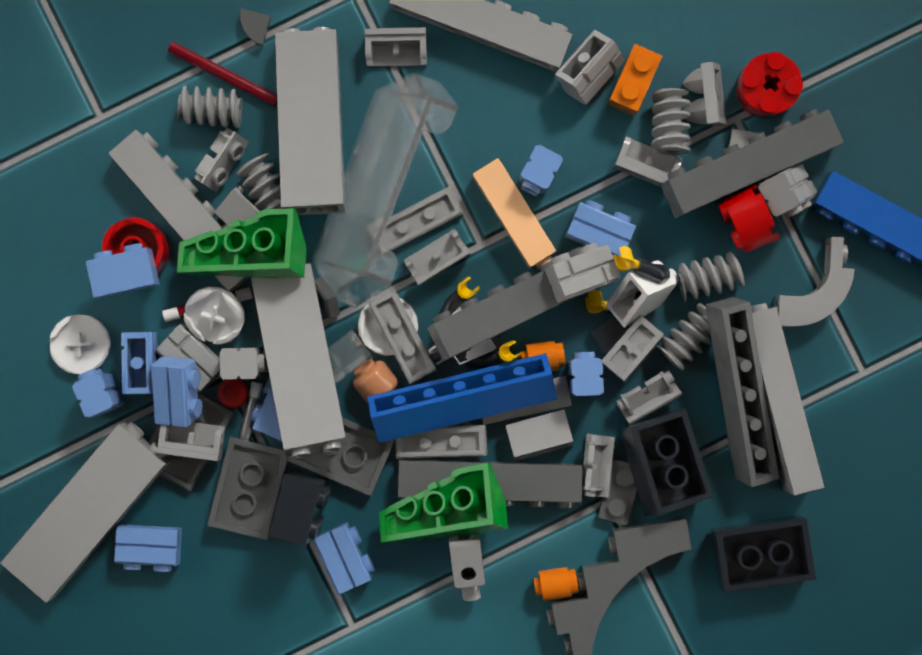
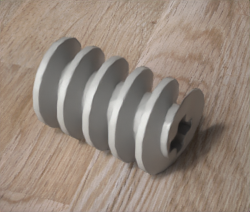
[177,85,243,128]
[651,88,691,155]
[237,153,282,210]
[678,252,745,302]
[656,303,712,370]

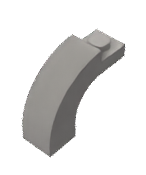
[774,237,854,327]

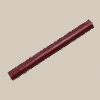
[168,41,277,107]

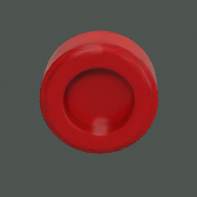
[217,379,248,409]

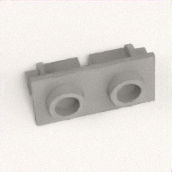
[194,128,249,193]
[616,370,682,425]
[582,434,616,498]

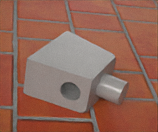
[449,534,485,601]

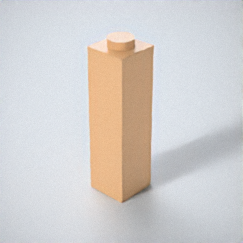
[472,158,556,270]

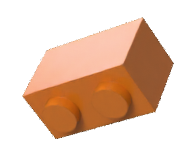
[607,44,662,116]

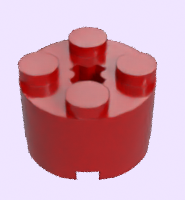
[736,52,803,118]
[718,183,780,253]
[102,217,169,274]

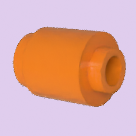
[520,341,566,371]
[533,567,579,601]

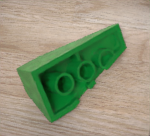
[177,208,306,279]
[379,463,508,543]

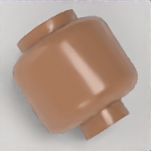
[352,359,397,404]

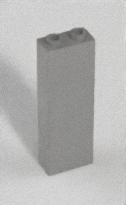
[275,27,346,215]
[251,263,347,459]
[751,303,824,495]
[0,422,171,603]

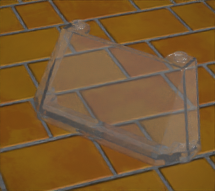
[312,73,458,308]

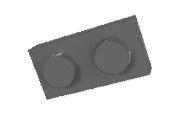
[597,458,637,525]

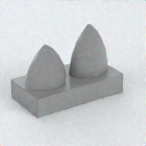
[683,62,727,126]

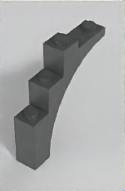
[546,516,691,655]

